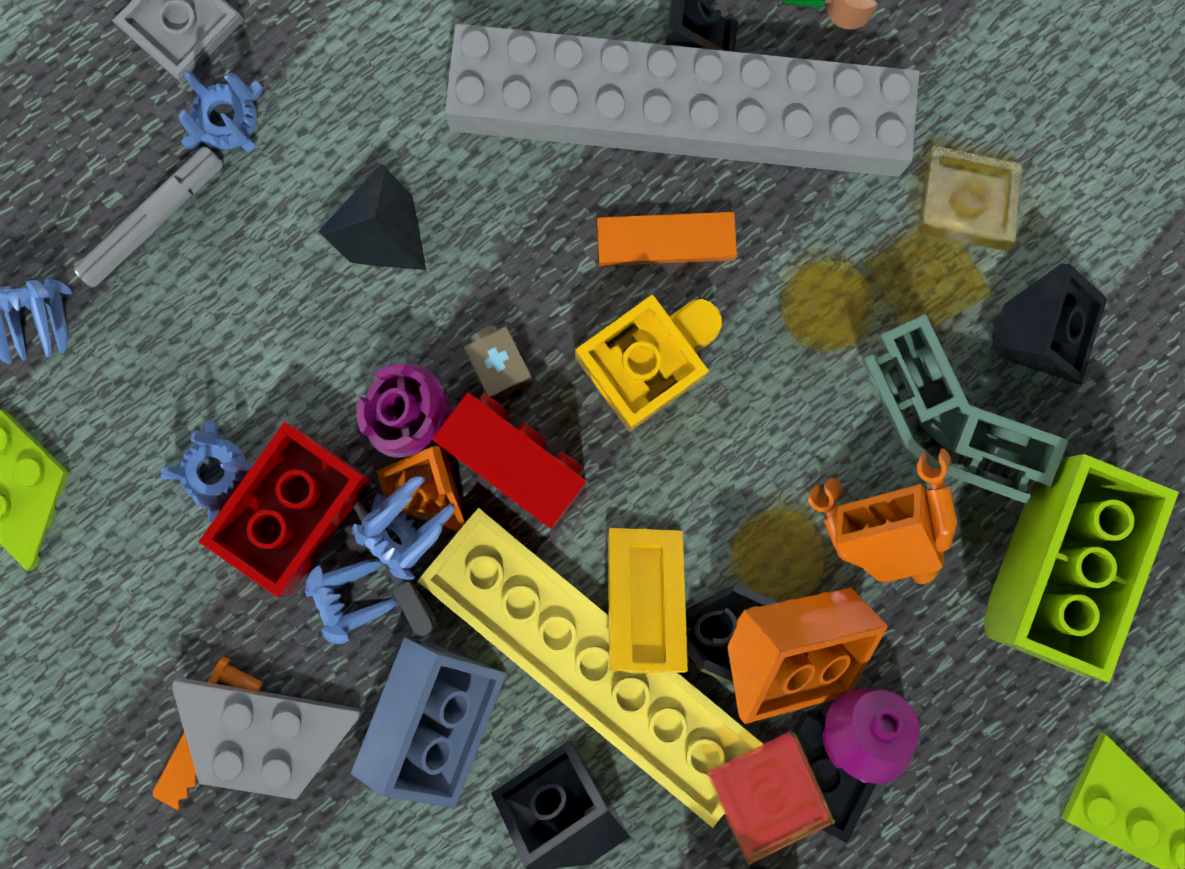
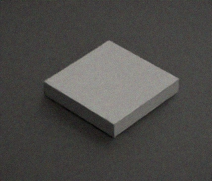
[112,0,244,84]

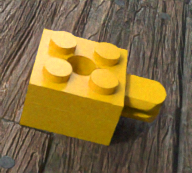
[575,294,722,433]

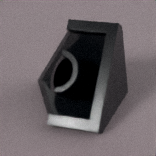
[665,0,738,52]
[318,164,426,270]
[686,582,779,686]

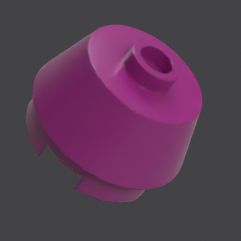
[356,364,453,458]
[822,688,920,784]

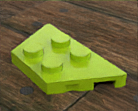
[0,408,70,571]

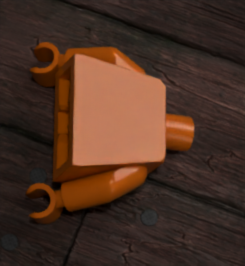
[808,449,957,584]

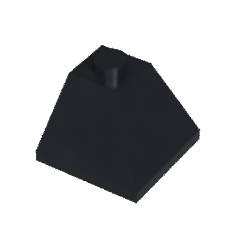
[991,263,1107,384]
[491,740,630,869]

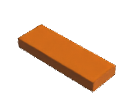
[597,212,737,266]

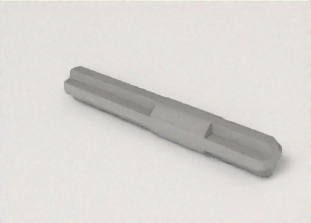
[74,147,223,287]

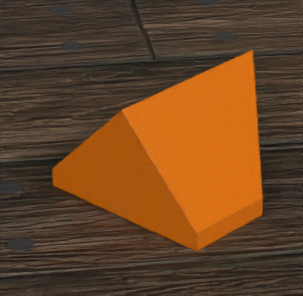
[376,445,466,532]

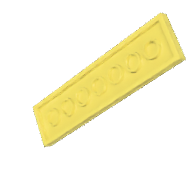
[418,508,766,828]

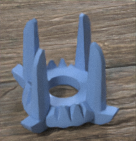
[179,70,262,153]
[0,279,72,364]
[160,421,254,521]
[352,476,455,580]
[305,559,397,644]

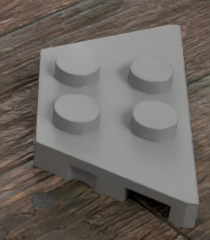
[172,677,360,799]

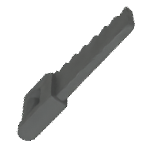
[353,500,439,636]

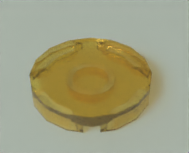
[781,260,874,352]
[730,508,825,603]

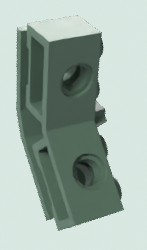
[862,314,1069,504]

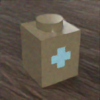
[464,326,533,401]

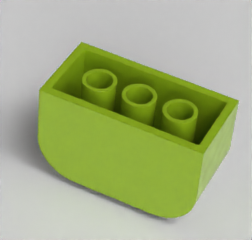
[984,454,1179,683]

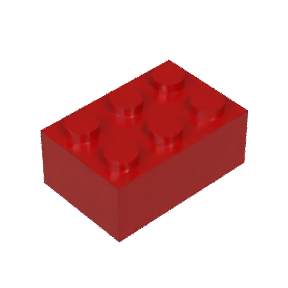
[432,393,587,530]
[198,422,372,598]

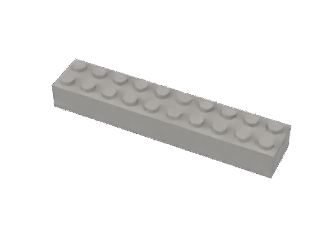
[445,24,919,177]

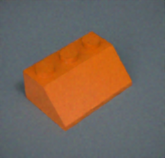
[727,588,888,724]

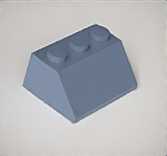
[351,637,507,808]

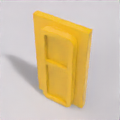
[608,528,688,674]

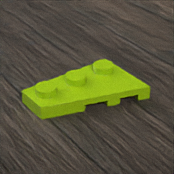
[1061,732,1185,869]

